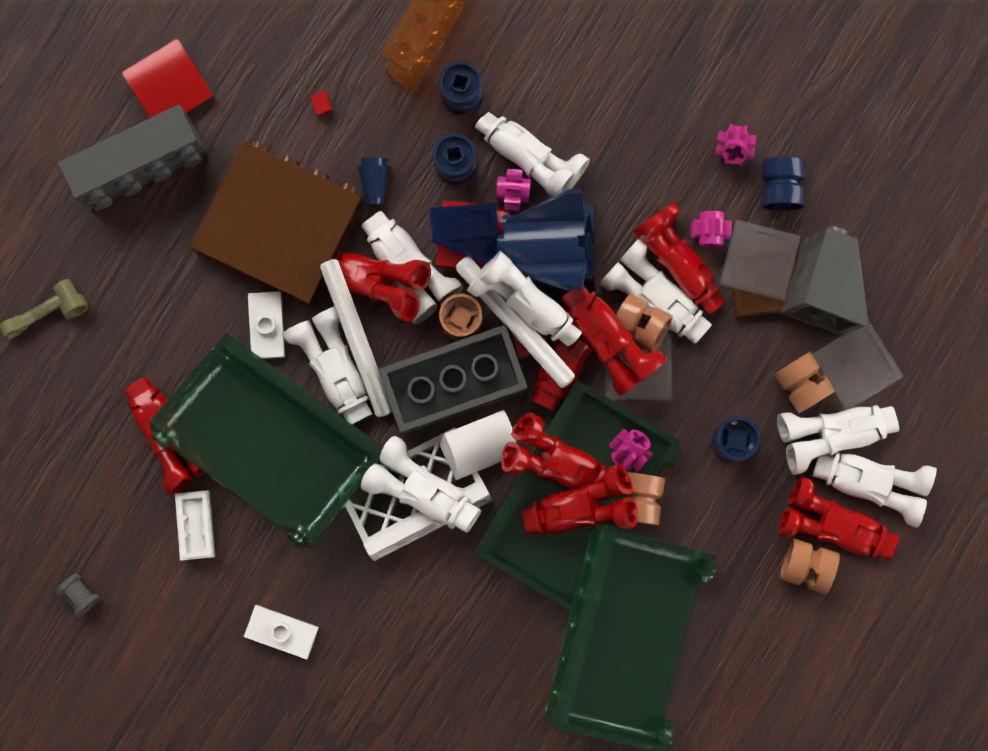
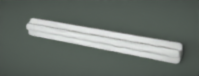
[456,257,575,388]
[320,259,393,417]

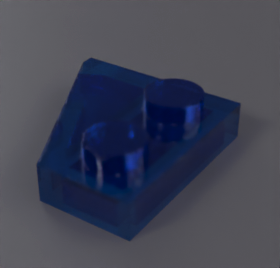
[428,203,499,265]

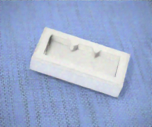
[248,291,286,360]
[175,490,215,560]
[244,605,319,659]

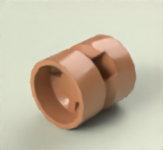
[439,293,483,341]
[616,294,673,352]
[773,351,836,414]
[622,472,665,525]
[780,539,840,594]

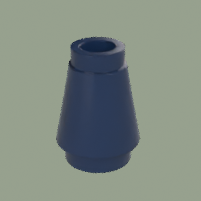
[358,157,391,204]

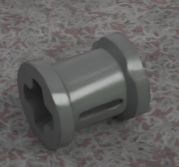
[55,573,100,618]

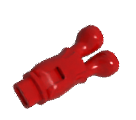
[633,201,725,315]
[322,252,431,322]
[561,285,667,396]
[531,292,594,412]
[124,377,221,495]
[501,412,606,490]
[522,464,638,535]
[778,476,899,560]

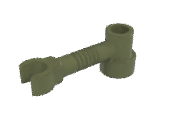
[0,279,89,340]

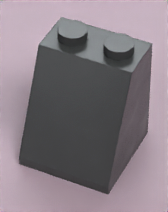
[781,226,868,336]

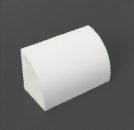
[439,410,516,480]

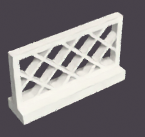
[337,427,492,561]

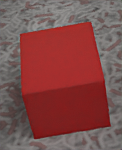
[310,91,333,118]

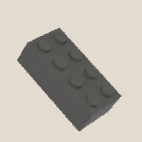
[58,104,207,211]
[378,325,528,435]

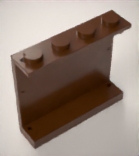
[190,141,364,307]

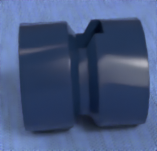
[439,61,482,114]
[433,133,476,185]
[762,157,806,211]
[711,417,760,463]

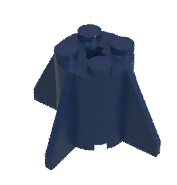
[497,189,597,298]

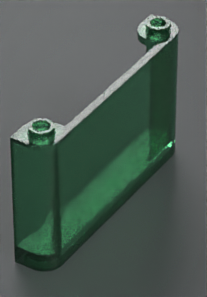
[150,333,383,549]
[474,380,682,616]
[545,524,716,751]

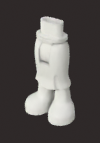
[475,112,590,197]
[361,211,464,325]
[599,239,712,344]
[467,251,582,346]
[282,306,372,426]
[777,405,899,475]
[361,436,481,533]
[812,452,937,528]

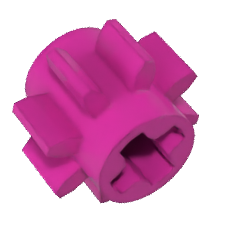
[715,124,756,166]
[496,169,531,211]
[691,211,732,248]
[609,429,653,471]

